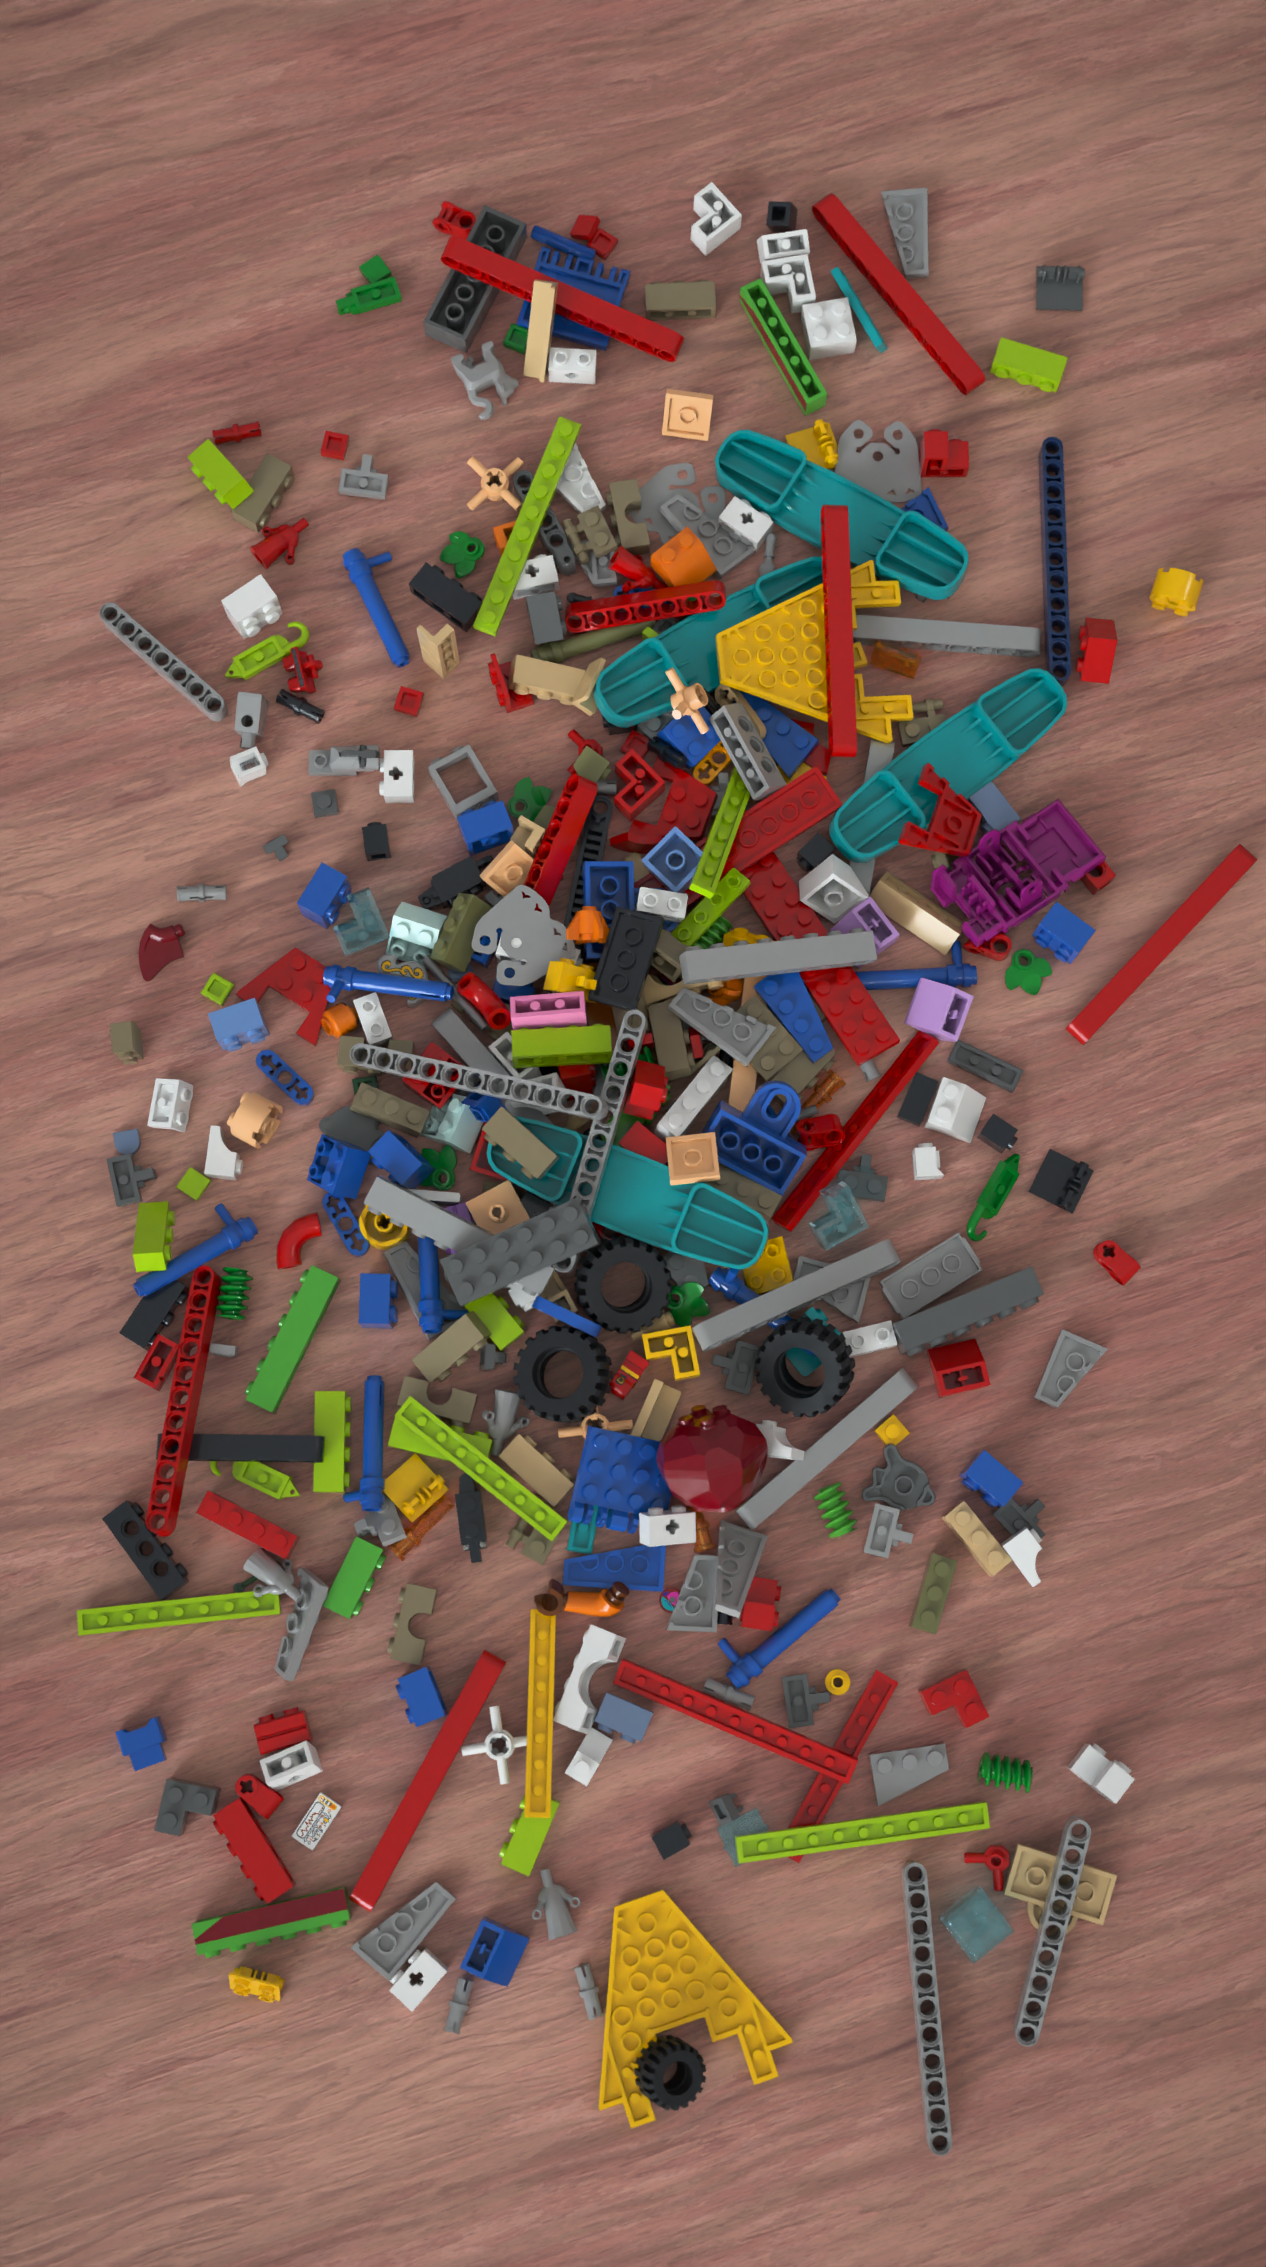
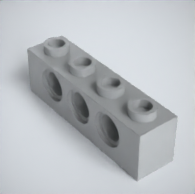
[709,703,787,800]

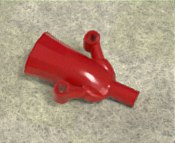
[250,518,309,570]
[608,546,668,593]

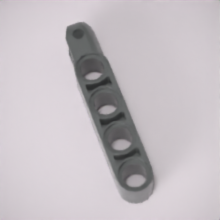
[513,470,576,576]

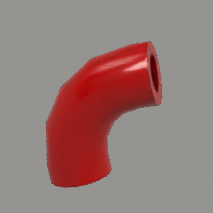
[457,972,511,1030]
[276,1212,322,1270]

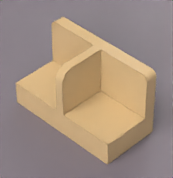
[511,815,546,858]

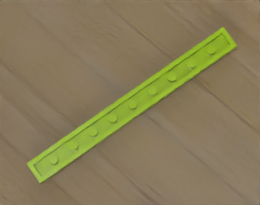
[473,416,581,637]
[735,1801,990,1863]

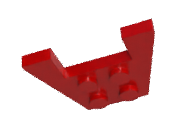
[629,755,718,840]
[898,763,982,857]
[236,947,331,1046]

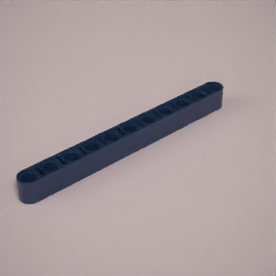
[1038,437,1071,687]

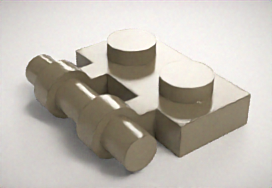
[562,505,618,564]
[897,698,946,747]
[505,1517,564,1565]

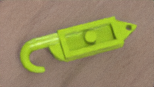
[225,621,309,681]
[210,1461,301,1501]

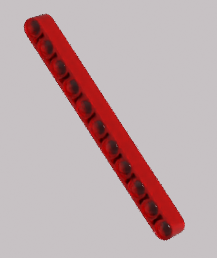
[812,193,986,395]
[441,236,684,362]
[821,504,857,757]
[1066,844,1258,1045]
[146,1265,222,1537]
[349,1649,506,1912]

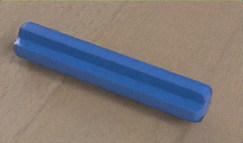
[531,225,596,260]

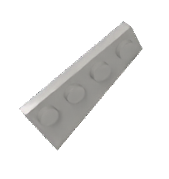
[350,1881,456,1981]

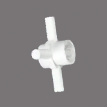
[461,1706,527,1784]

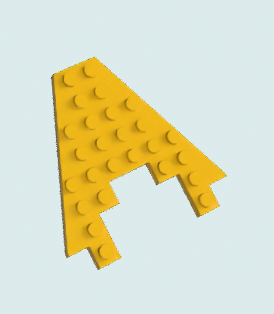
[715,560,913,743]
[599,1889,793,2129]

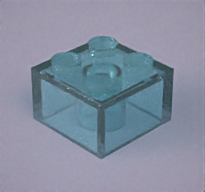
[938,1886,1014,1964]

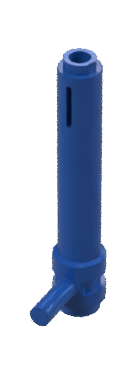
[343,548,410,668]
[855,941,977,990]
[323,964,454,1003]
[418,1201,468,1334]
[133,1203,258,1297]
[708,1266,817,1357]
[343,1375,385,1512]
[718,1588,841,1690]

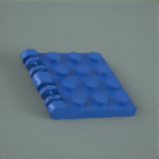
[517,246,631,351]
[568,1426,672,1534]

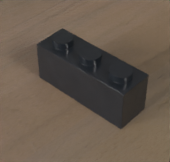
[409,562,483,633]
[119,1280,189,1351]

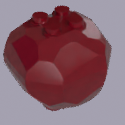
[656,1405,768,1512]

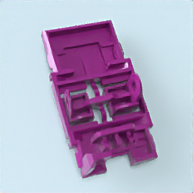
[930,799,1106,947]

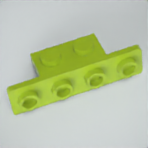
[671,868,751,947]

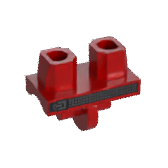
[282,647,323,694]

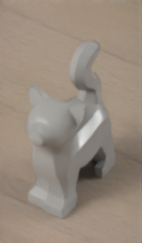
[451,341,519,420]

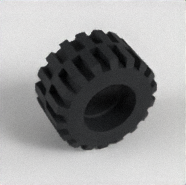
[634,2035,706,2111]

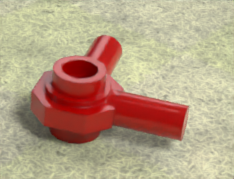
[567,729,603,775]
[964,1845,1010,1891]

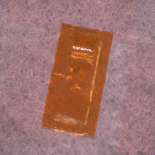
[869,640,922,679]

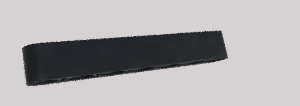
[156,1434,325,1463]

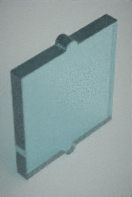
[717,1808,768,1867]

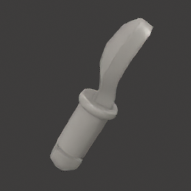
[759,532,777,577]

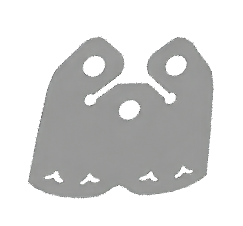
[835,420,922,503]
[629,463,725,544]
[472,884,576,986]

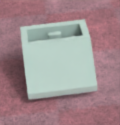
[386,902,447,969]
[420,1094,484,1154]

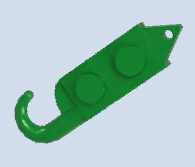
[966,1153,1020,1242]

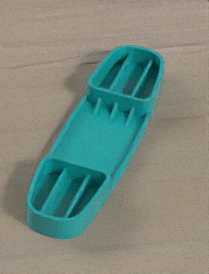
[715,430,969,600]
[593,556,823,728]
[829,668,1067,863]
[487,1116,769,1270]

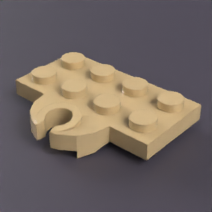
[1003,1843,1117,1935]

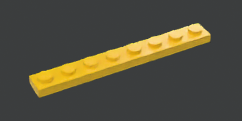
[524,1609,556,1818]

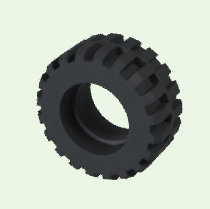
[574,1235,673,1334]
[755,1317,855,1418]
[513,1325,613,1423]

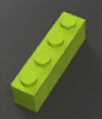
[511,1024,612,1068]
[313,1391,352,1493]
[388,1416,493,1462]

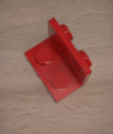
[488,653,534,713]

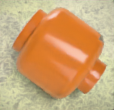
[321,1002,359,1038]

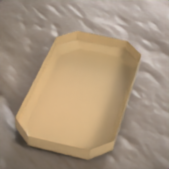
[624,852,650,882]

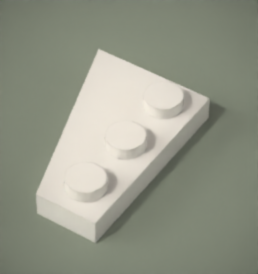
[556,443,606,514]

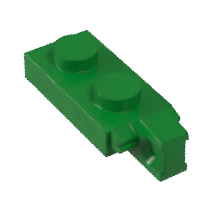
[336,276,402,315]

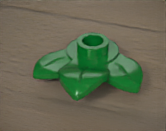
[440,531,485,578]
[508,777,552,822]
[1005,949,1052,995]
[421,1145,457,1191]
[668,1282,710,1327]

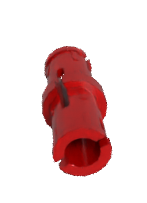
[212,421,262,445]

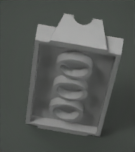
[879,1232,982,1320]

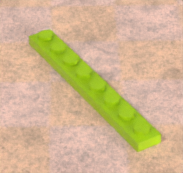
[689,765,750,899]
[394,1396,568,1541]
[77,1590,281,1636]

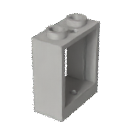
[428,744,499,822]

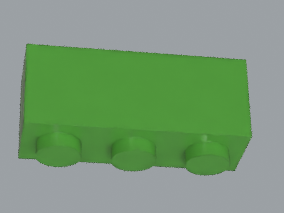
[322,1536,386,1619]

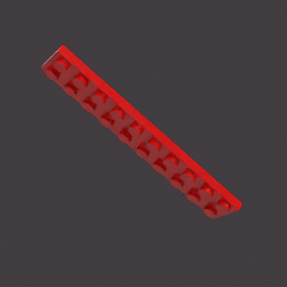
[634,765,843,908]
[741,852,900,1067]

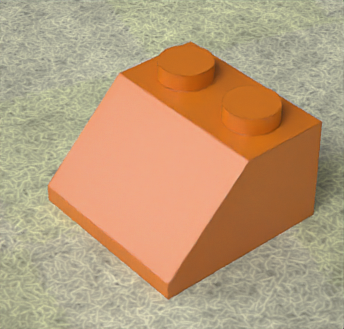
[650,526,717,587]

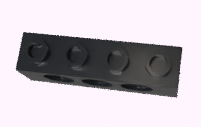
[102,1500,189,1600]

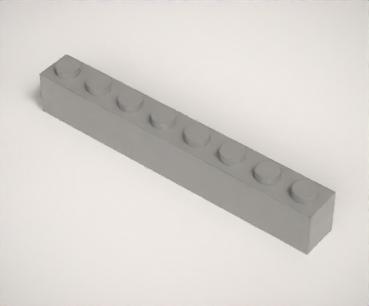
[679,928,877,985]
[363,1175,555,1296]

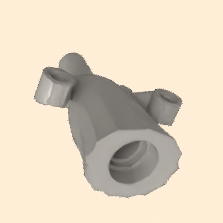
[482,1389,530,1456]
[243,1548,304,1603]
[532,1868,580,1941]

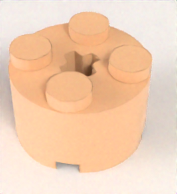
[227,1091,283,1149]

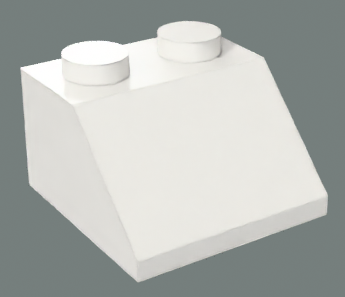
[799,854,868,924]
[924,1077,986,1143]

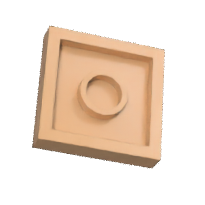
[662,389,714,441]
[479,840,534,897]
[665,1132,720,1185]
[466,1180,530,1234]

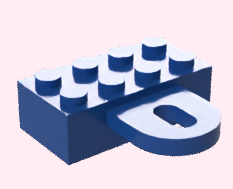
[582,861,678,963]
[700,1081,807,1196]

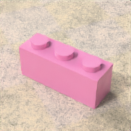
[510,991,587,1030]

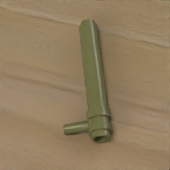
[530,620,656,664]

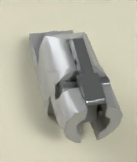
[308,745,380,776]

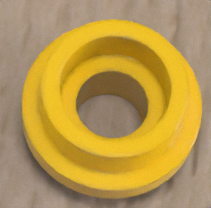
[825,1669,850,1695]

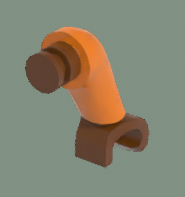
[534,1578,629,1617]

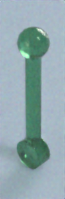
[233,1560,280,1593]

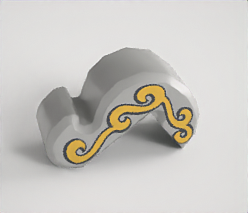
[377,954,429,1008]

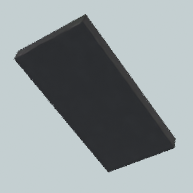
[588,907,664,1011]

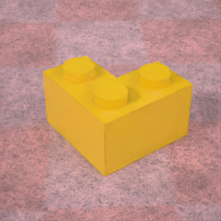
[642,1325,700,1381]

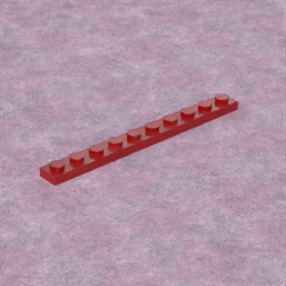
[771,1031,939,1232]
[613,1658,858,1784]

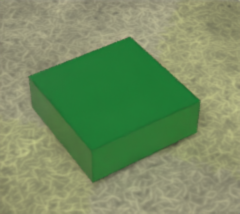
[359,254,392,284]
[503,323,528,355]

